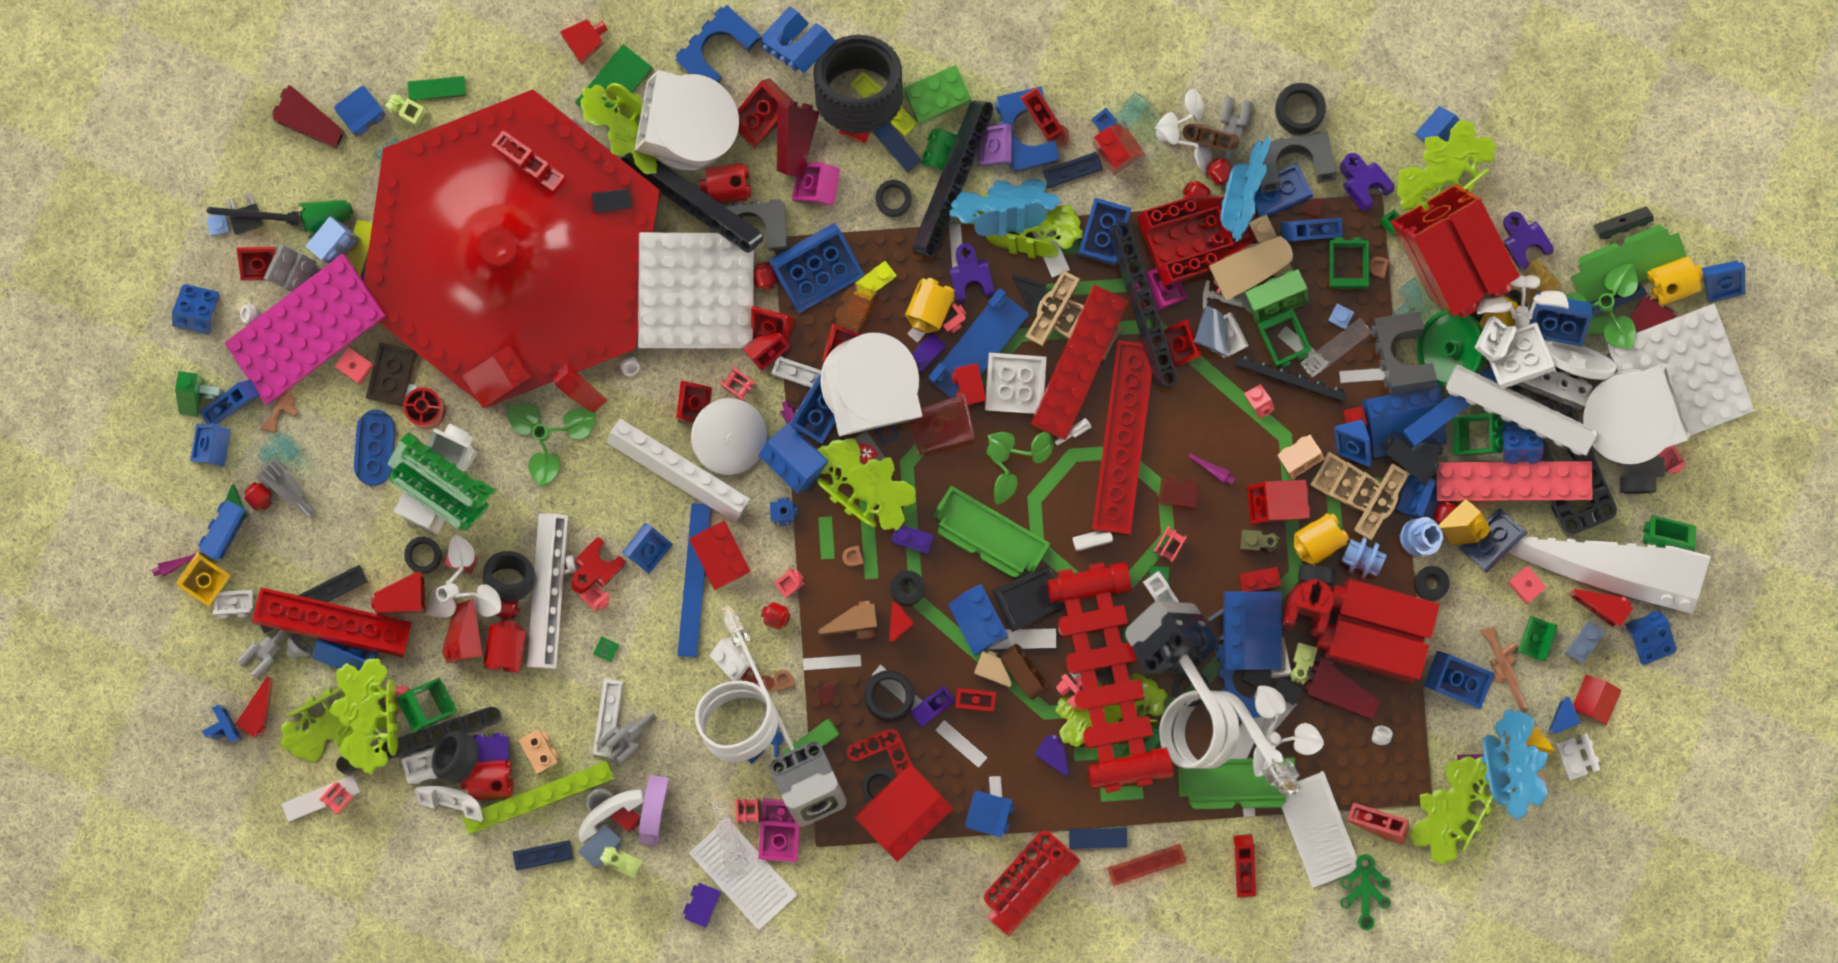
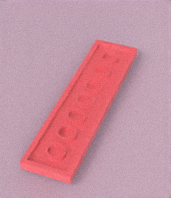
[1436,461,1592,501]

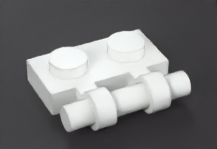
[1556,733,1600,781]

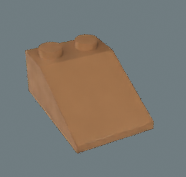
[819,601,878,636]

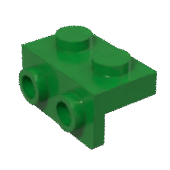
[922,129,957,171]
[1518,616,1558,661]

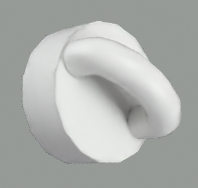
[240,305,260,324]
[620,357,640,377]
[564,555,578,575]
[1372,726,1393,745]

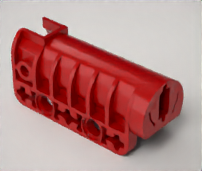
[1282,580,1334,638]
[984,831,1081,937]

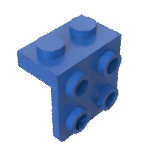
[334,86,386,137]
[172,284,219,335]
[1502,419,1543,464]
[1625,610,1677,665]
[965,791,1015,838]

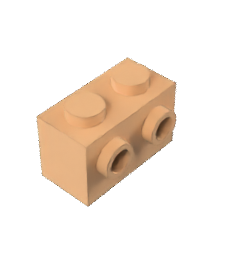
[1278,435,1325,479]
[518,729,560,775]

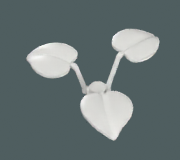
[1155,88,1212,177]
[1477,275,1569,329]
[426,535,501,618]
[1253,686,1324,777]

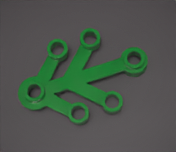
[1340,854,1391,930]

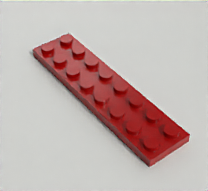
[1030,285,1129,440]
[252,587,412,658]

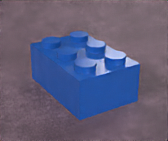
[1078,198,1132,266]

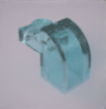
[1114,91,1151,131]
[1392,277,1426,315]
[257,433,304,463]

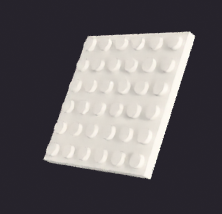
[638,232,754,348]
[1606,303,1754,436]

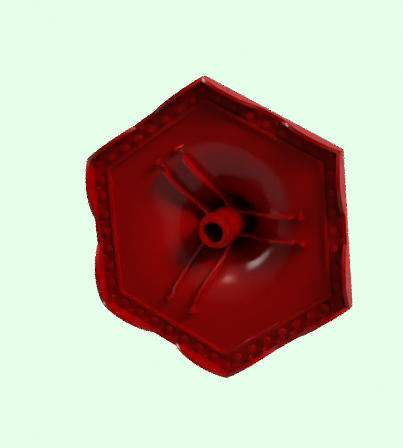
[364,89,660,408]

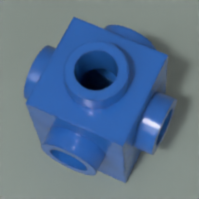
[770,498,798,526]

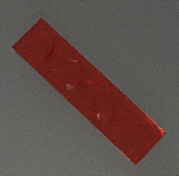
[1107,844,1187,886]

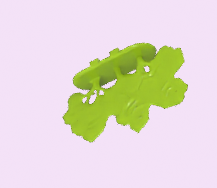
[580,83,659,174]
[1397,120,1497,210]
[971,193,1083,259]
[816,438,916,530]
[329,659,401,775]
[1055,673,1168,749]
[280,686,387,763]
[1409,756,1493,865]

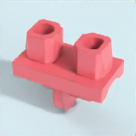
[1056,674,1084,710]

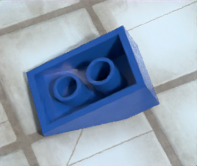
[1423,651,1495,709]

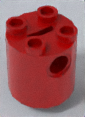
[699,163,752,204]
[403,387,446,430]
[483,620,527,673]
[460,760,514,800]

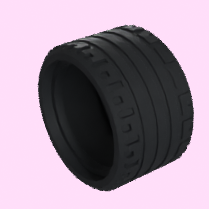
[813,34,903,133]

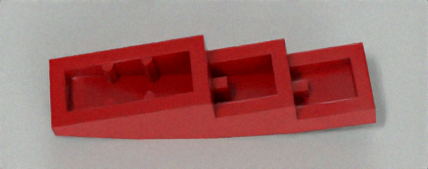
[492,130,566,194]

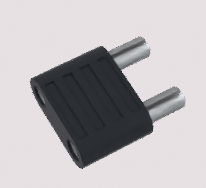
[226,193,264,235]

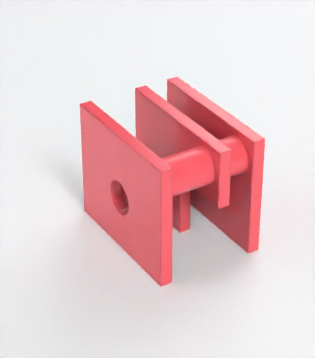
[335,347,374,385]
[720,366,756,401]
[1153,526,1187,564]
[1507,566,1547,604]
[319,782,355,815]
[735,798,760,824]

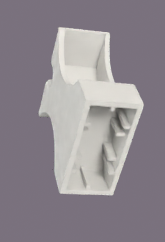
[394,424,478,535]

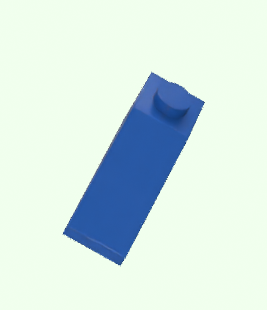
[1281,218,1343,241]
[200,379,260,424]

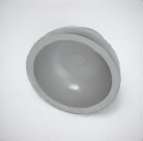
[286,634,313,660]
[586,787,613,811]

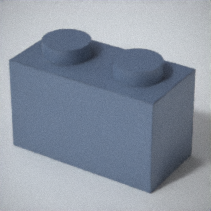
[1564,621,1605,665]
[578,824,622,868]

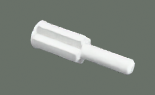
[1055,418,1092,445]

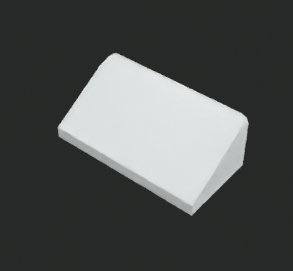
[1072,531,1113,552]

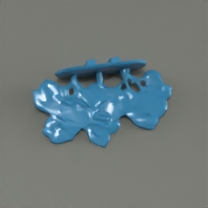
[1220,135,1271,242]
[949,179,1061,236]
[1482,709,1548,820]

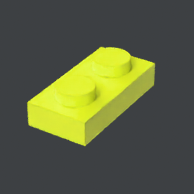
[855,261,897,299]

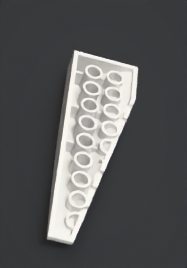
[1508,536,1710,614]

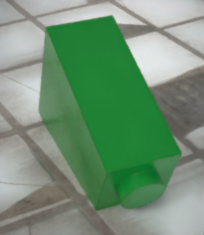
[175,371,205,417]

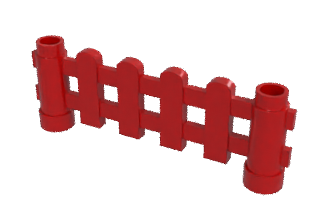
[1047,562,1173,793]

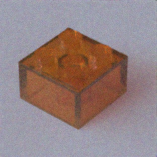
[835,283,877,333]

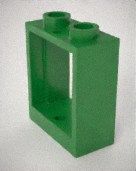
[1329,237,1369,289]
[1256,308,1312,369]
[1452,413,1504,456]
[1642,515,1696,552]
[396,677,457,733]

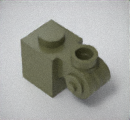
[1239,529,1280,552]

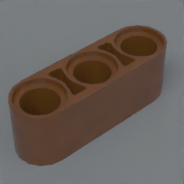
[1183,123,1240,151]
[1000,644,1049,700]

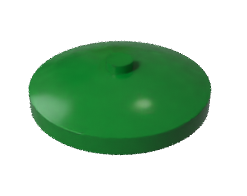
[1417,310,1485,386]

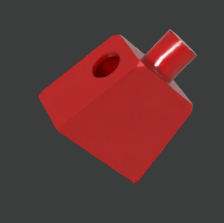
[560,19,608,64]

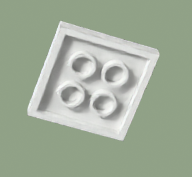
[1489,322,1556,389]
[985,353,1046,414]

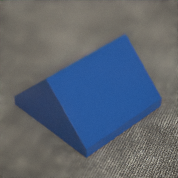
[1414,106,1460,143]
[1334,420,1372,467]
[1547,696,1581,735]

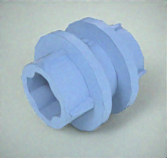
[1399,517,1444,557]
[1341,537,1387,579]

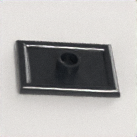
[992,565,1066,632]

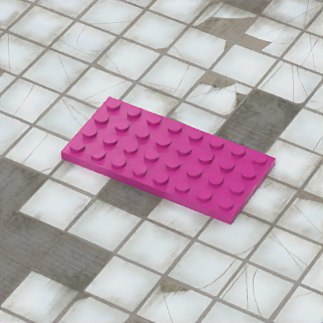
[225,253,386,405]

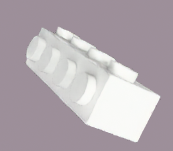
[1515,371,1593,410]

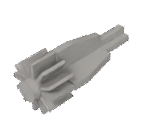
[257,457,316,517]

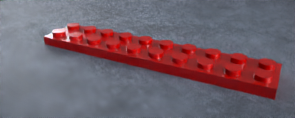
[1092,340,1156,535]

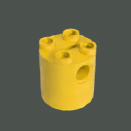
[1647,256,1704,305]
[905,278,955,333]
[1294,513,1350,566]

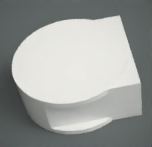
[634,70,739,171]
[821,333,922,436]
[1583,363,1690,464]

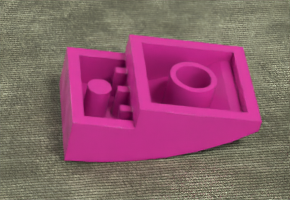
[758,798,800,862]

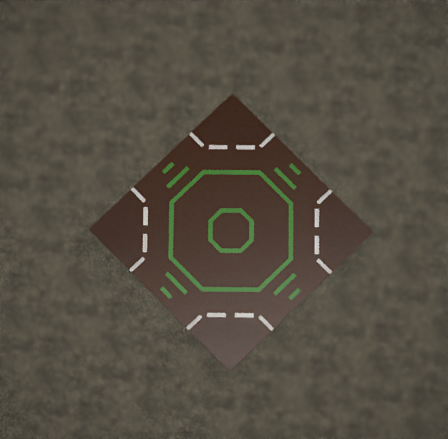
[775,194,1432,847]

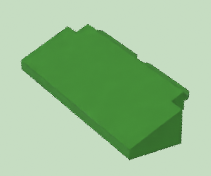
[1570,225,1686,303]
[933,486,1051,578]
[1178,758,1296,809]

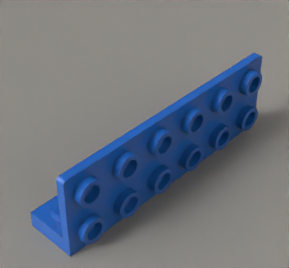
[928,288,1029,403]

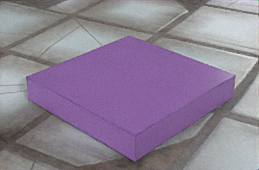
[978,124,1011,166]

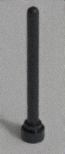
[206,207,299,227]

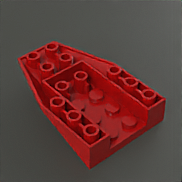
[1137,195,1259,288]

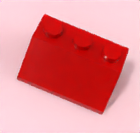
[689,520,751,590]

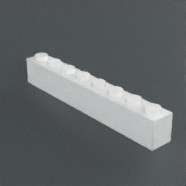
[1446,364,1597,455]
[606,419,750,523]
[527,514,568,669]

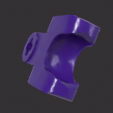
[1340,153,1395,212]
[1503,211,1554,271]
[949,243,994,303]

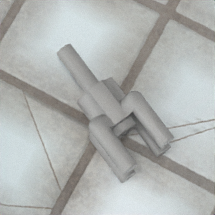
[1220,96,1253,160]
[236,630,289,680]
[597,711,656,764]

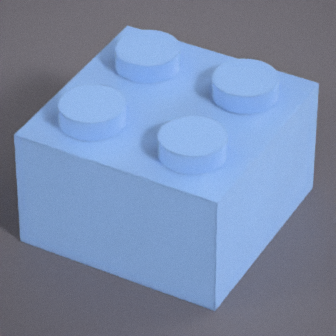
[306,217,360,264]

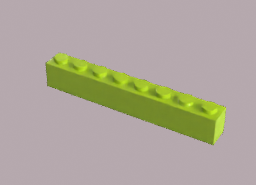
[462,761,615,835]

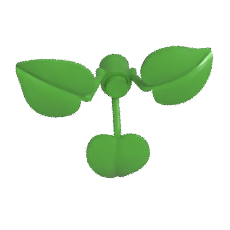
[1566,263,1638,350]
[508,403,596,486]
[986,432,1054,505]

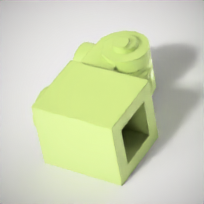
[385,94,427,128]
[1290,643,1317,685]
[600,847,642,878]

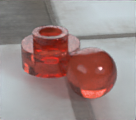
[741,667,774,691]

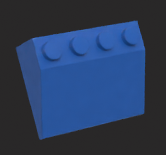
[768,222,865,314]
[1361,385,1447,458]
[1223,592,1282,669]

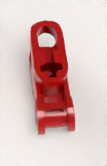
[570,537,626,594]

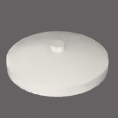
[1545,340,1616,380]
[691,398,767,475]

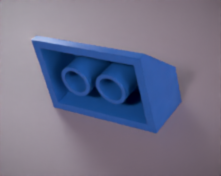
[1529,292,1593,347]
[790,374,835,444]
[758,423,828,493]
[198,500,249,562]
[948,584,1009,656]
[312,639,379,671]

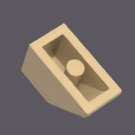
[974,650,1012,688]

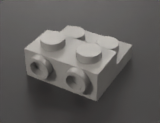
[264,244,317,292]

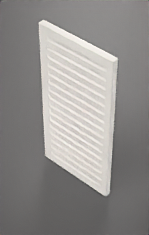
[1281,771,1357,888]
[689,818,797,930]

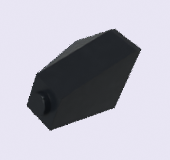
[1380,432,1443,484]

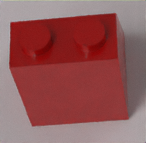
[1092,123,1145,175]
[1247,480,1310,525]
[371,572,426,615]

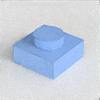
[207,215,230,236]
[1328,303,1354,330]

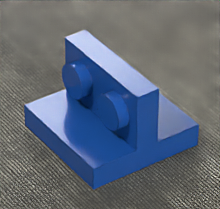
[1701,260,1745,303]
[190,424,231,467]
[1394,474,1439,519]
[622,523,673,574]
[202,704,243,743]

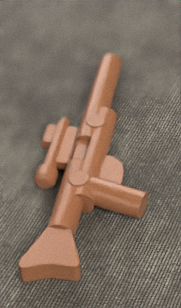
[261,385,299,433]
[1480,627,1527,710]

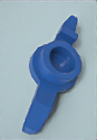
[771,726,783,757]

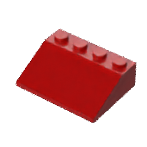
[854,764,953,862]

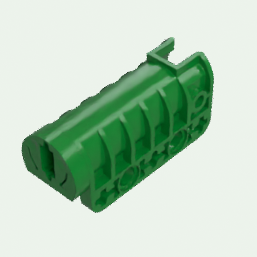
[388,432,498,531]

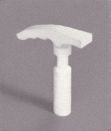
[1203,280,1244,311]

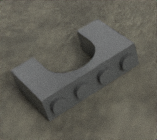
[1252,131,1337,193]
[709,199,788,252]
[1371,312,1437,395]

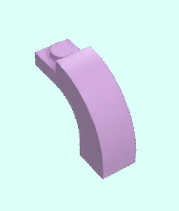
[638,775,669,847]

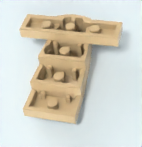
[1209,214,1293,301]
[1026,270,1123,361]
[1309,452,1409,540]

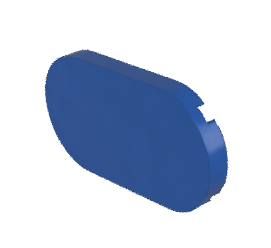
[354,410,395,486]

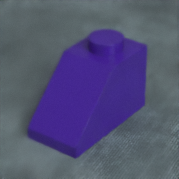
[912,333,947,374]
[910,686,956,727]
[1034,734,1068,776]

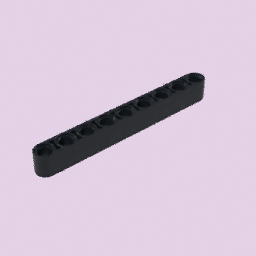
[912,100,994,258]
[621,153,764,253]
[1109,222,1178,388]
[336,707,502,774]

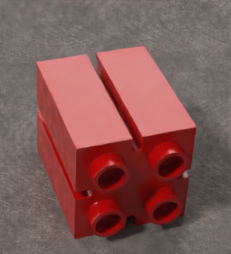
[1391,184,1520,317]
[1316,579,1440,684]

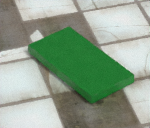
[575,44,653,126]

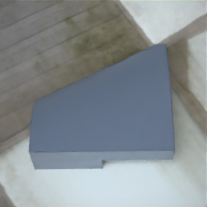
[1193,306,1228,357]

